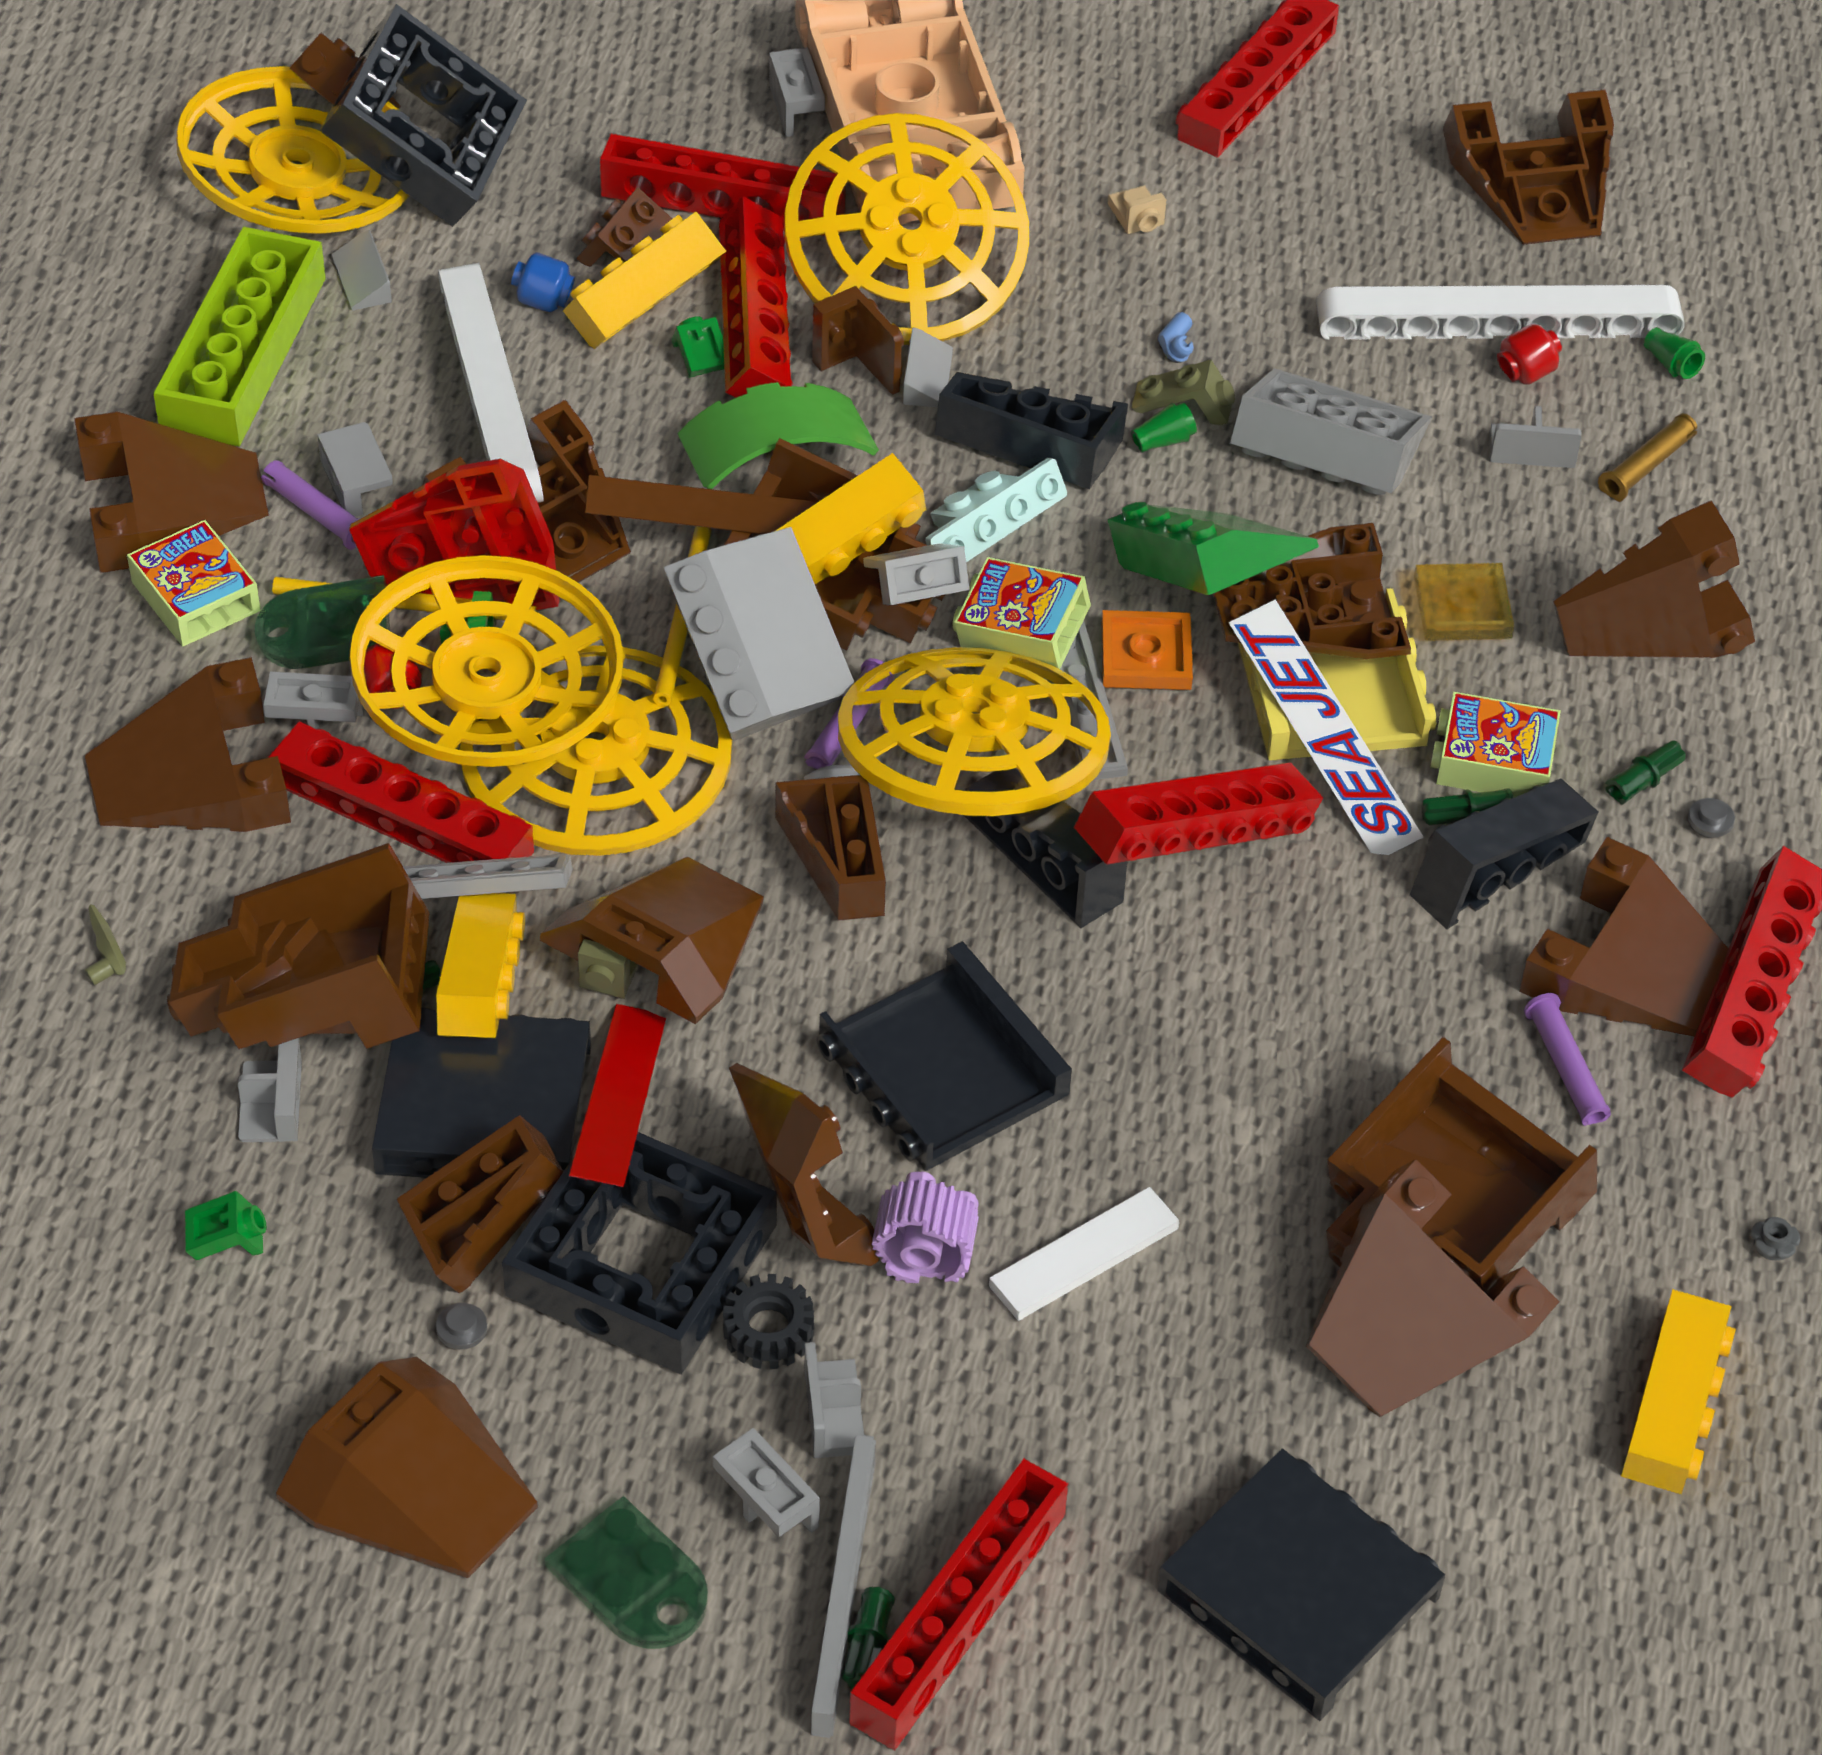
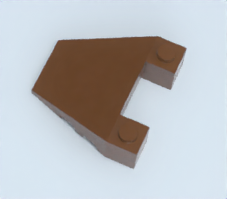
[1443,89,1614,245]
[422,400,631,583]
[74,412,269,573]
[1553,500,1755,658]
[84,657,291,832]
[1519,837,1729,1037]
[1306,1159,1560,1417]

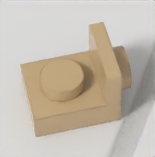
[1108,186,1166,234]

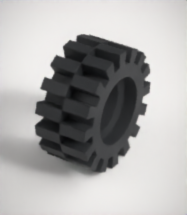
[723,1274,814,1370]

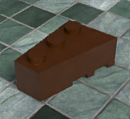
[775,775,886,920]
[397,1115,564,1293]

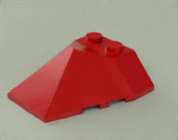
[349,458,560,610]

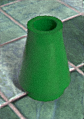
[1644,327,1705,379]
[1131,402,1197,453]

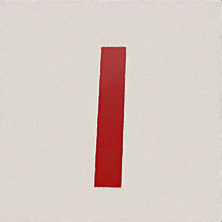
[569,1004,666,1187]

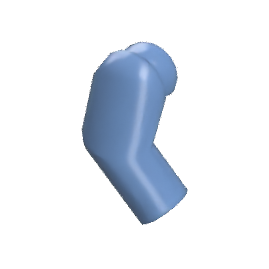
[1158,312,1194,363]

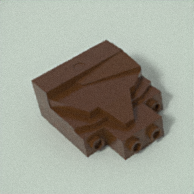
[724,438,945,650]
[167,843,430,1049]
[1326,1037,1597,1293]

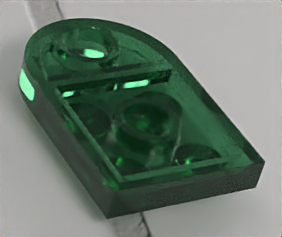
[254,575,390,669]
[545,1495,708,1649]

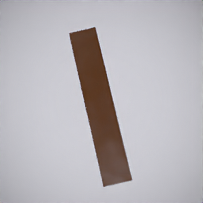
[585,475,818,534]

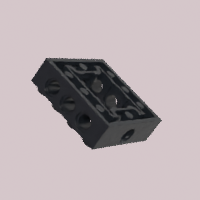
[319,4,527,227]
[502,1132,777,1375]

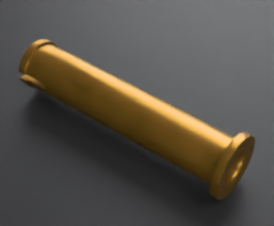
[1598,413,1698,502]

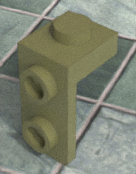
[1132,360,1235,425]
[578,939,639,999]

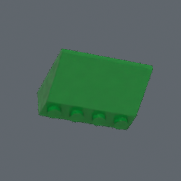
[1107,502,1319,596]

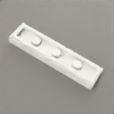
[989,1187,1179,1321]

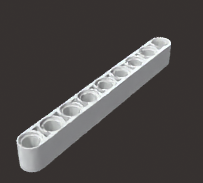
[438,263,543,503]
[1316,285,1684,340]

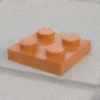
[1101,610,1193,690]

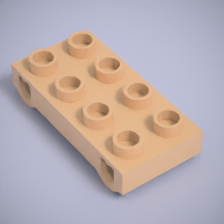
[795,0,1025,225]

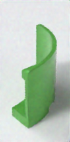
[677,382,879,489]

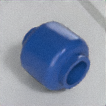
[511,252,575,312]

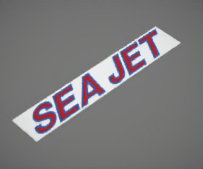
[1229,599,1423,855]

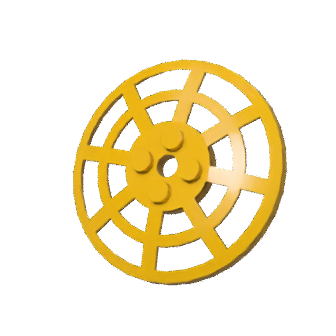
[176,66,409,234]
[784,113,1029,345]
[350,555,624,767]
[460,645,732,856]
[838,647,1111,816]

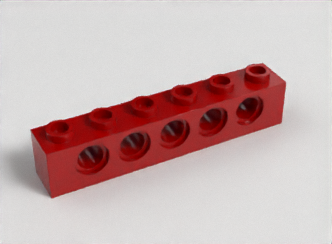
[1176,0,1339,158]
[600,133,846,236]
[719,196,792,398]
[268,721,534,863]
[1074,762,1323,864]
[1682,846,1822,1098]
[849,1458,1068,1751]

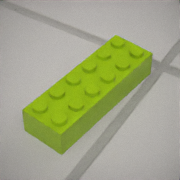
[153,226,326,447]

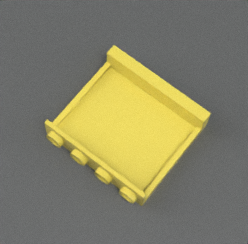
[1238,588,1436,761]

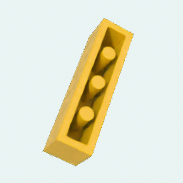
[563,212,726,349]
[776,453,926,584]
[436,893,525,1038]
[1621,1289,1736,1494]

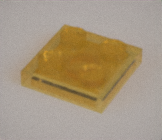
[1414,563,1515,641]

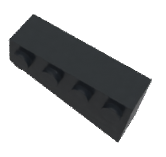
[935,372,1128,489]
[963,768,1128,928]
[1410,778,1599,930]

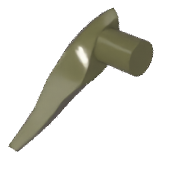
[84,904,126,986]

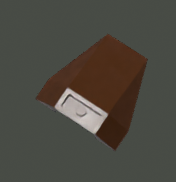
[1213,523,1411,659]
[540,856,764,1024]
[729,1063,879,1266]
[276,1357,538,1578]

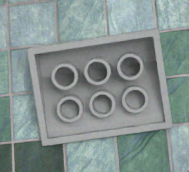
[1230,368,1432,495]
[664,527,855,741]

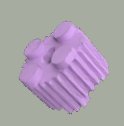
[872,1172,979,1283]

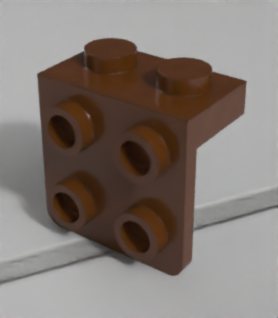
[290,33,401,110]
[576,187,673,267]
[812,286,904,395]

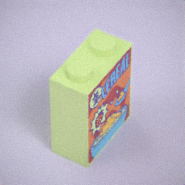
[127,520,261,647]
[953,557,1091,669]
[1430,692,1561,798]

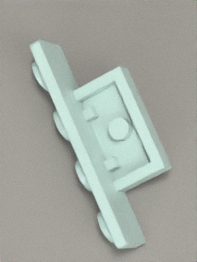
[925,458,1067,562]

